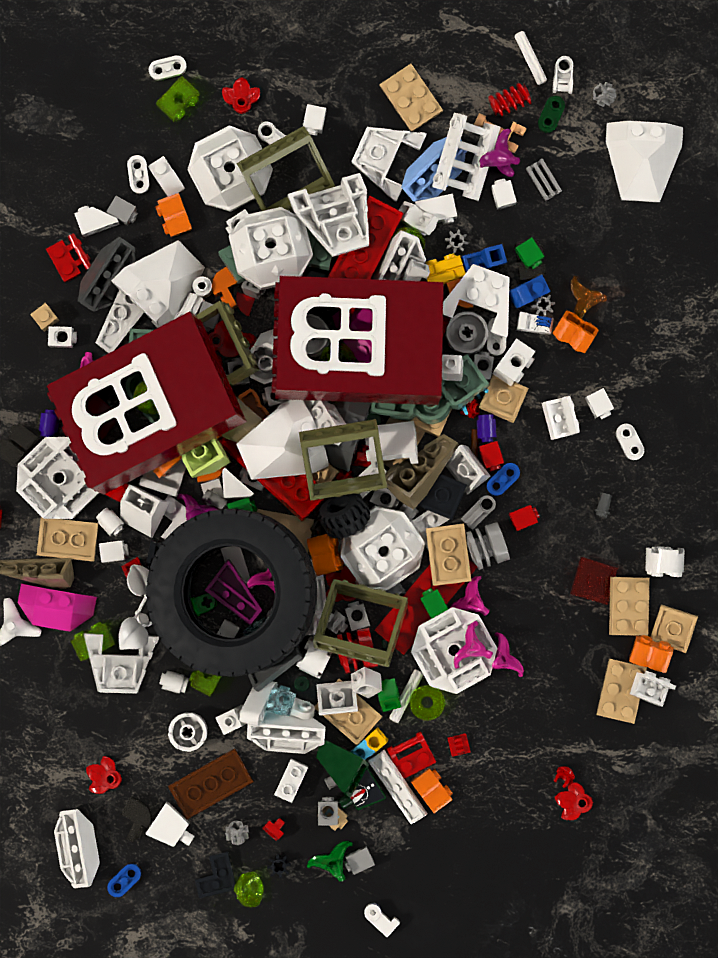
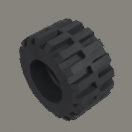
[317,493,370,539]

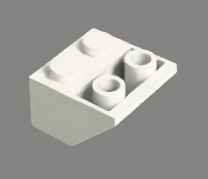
[120,484,169,538]

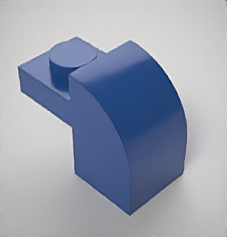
[461,244,507,273]
[509,274,551,309]

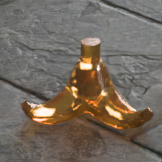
[570,276,607,319]

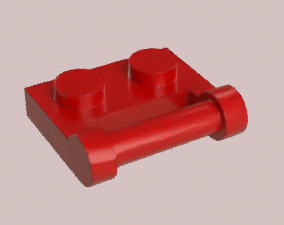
[387,731,436,779]

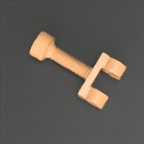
[474,113,526,153]

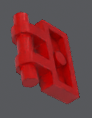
[46,233,92,283]

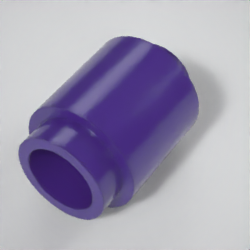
[39,409,59,437]
[477,415,497,442]

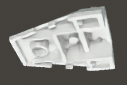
[606,121,683,202]
[288,173,369,257]
[111,240,205,328]
[236,400,329,480]

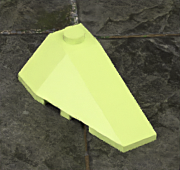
[182,437,231,478]

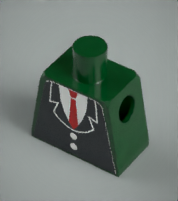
[338,768,386,810]

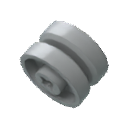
[446,312,488,356]

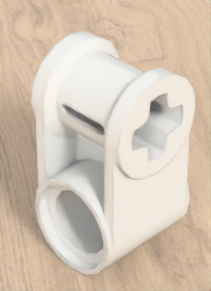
[553,56,573,94]

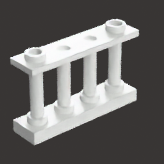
[432,113,501,201]

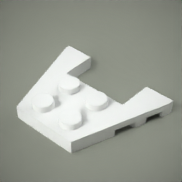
[351,127,427,202]
[443,264,509,338]
[84,633,159,693]

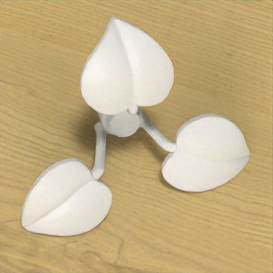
[119,564,152,650]

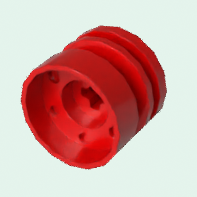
[337,627,378,674]

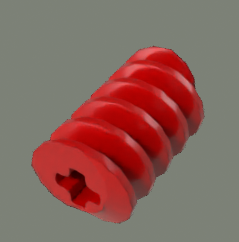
[488,83,532,116]

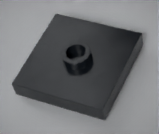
[417,474,467,521]

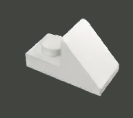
[148,156,185,197]

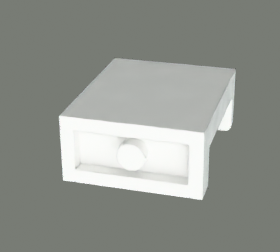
[365,421,418,468]
[139,460,186,497]

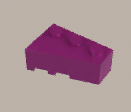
[205,559,264,626]

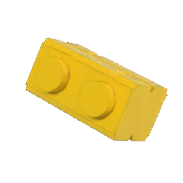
[425,253,466,286]

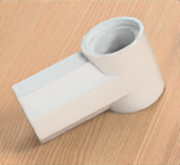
[258,122,286,145]
[174,293,205,319]

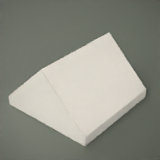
[446,445,491,494]
[222,468,255,499]
[316,681,358,715]

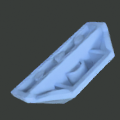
[401,137,467,201]

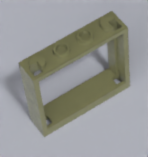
[236,126,336,212]
[196,301,259,387]
[299,419,387,501]
[313,579,408,667]

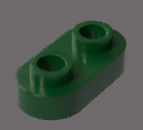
[538,96,565,133]

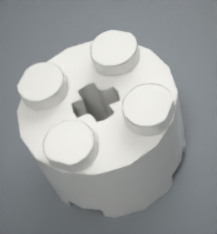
[645,547,684,577]
[296,635,332,679]
[168,712,208,752]

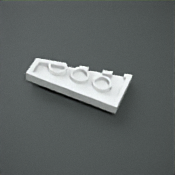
[95,290,144,353]

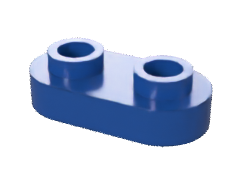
[487,463,520,496]
[107,864,141,897]

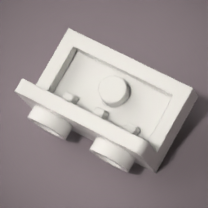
[542,396,580,440]
[630,671,676,707]

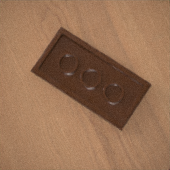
[168,748,254,820]

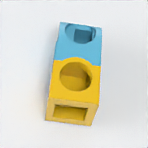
[351,727,388,760]

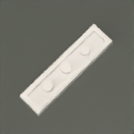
[368,750,428,824]

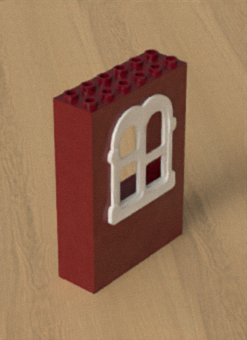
[271,276,444,405]
[46,312,247,495]

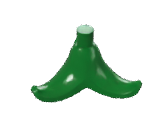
[307,841,352,882]

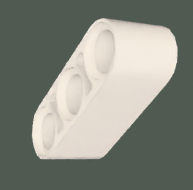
[239,681,278,727]

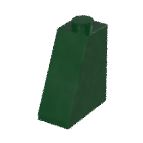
[316,740,369,798]

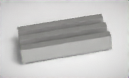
[526,158,562,201]

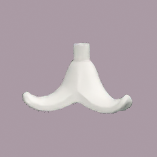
[0,598,41,646]

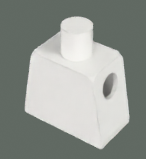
[146,802,195,847]

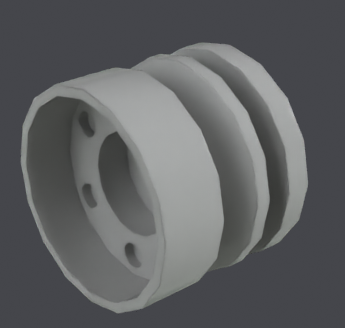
[466,522,510,570]

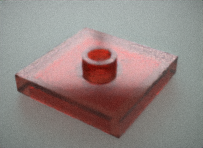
[570,557,618,605]

